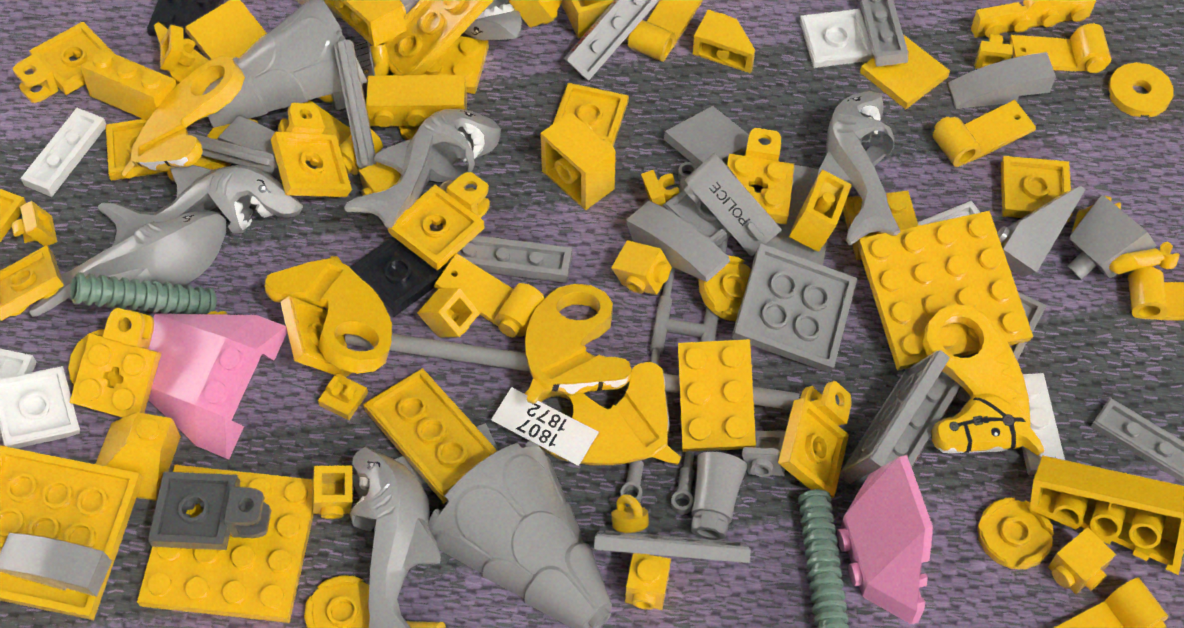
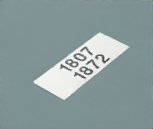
[491,387,599,466]

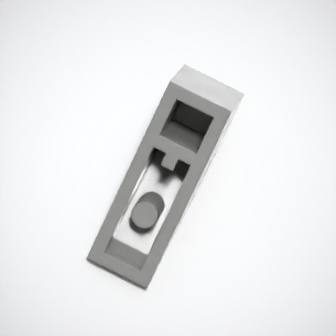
[997,186,1086,277]

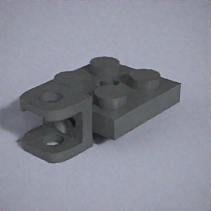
[148,472,271,550]

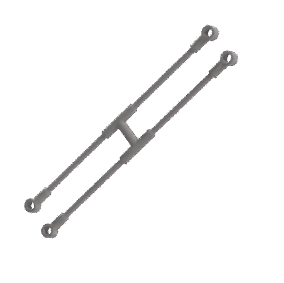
[620,162,728,515]

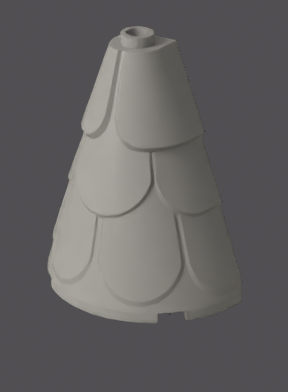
[202,0,367,128]
[428,441,612,628]

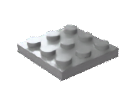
[731,243,857,373]

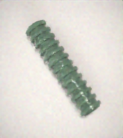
[70,272,217,314]
[798,489,850,628]

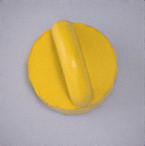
[611,494,649,533]

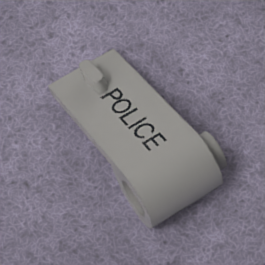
[684,152,782,256]

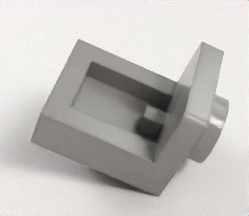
[742,431,786,477]

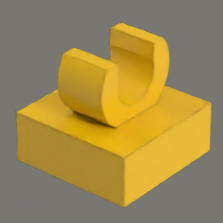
[160,25,196,72]
[975,34,1013,69]
[641,170,680,207]
[12,201,58,246]
[318,373,368,420]

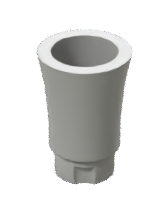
[691,452,748,540]

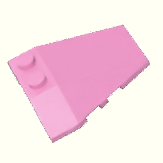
[147,314,287,460]
[837,455,933,624]

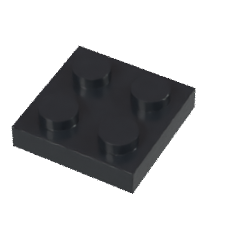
[147,0,224,40]
[350,237,444,317]

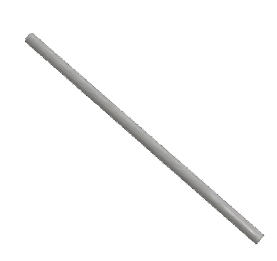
[345,334,800,410]

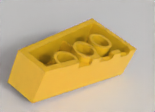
[1029,455,1184,575]

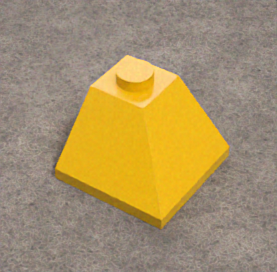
[95,412,181,501]

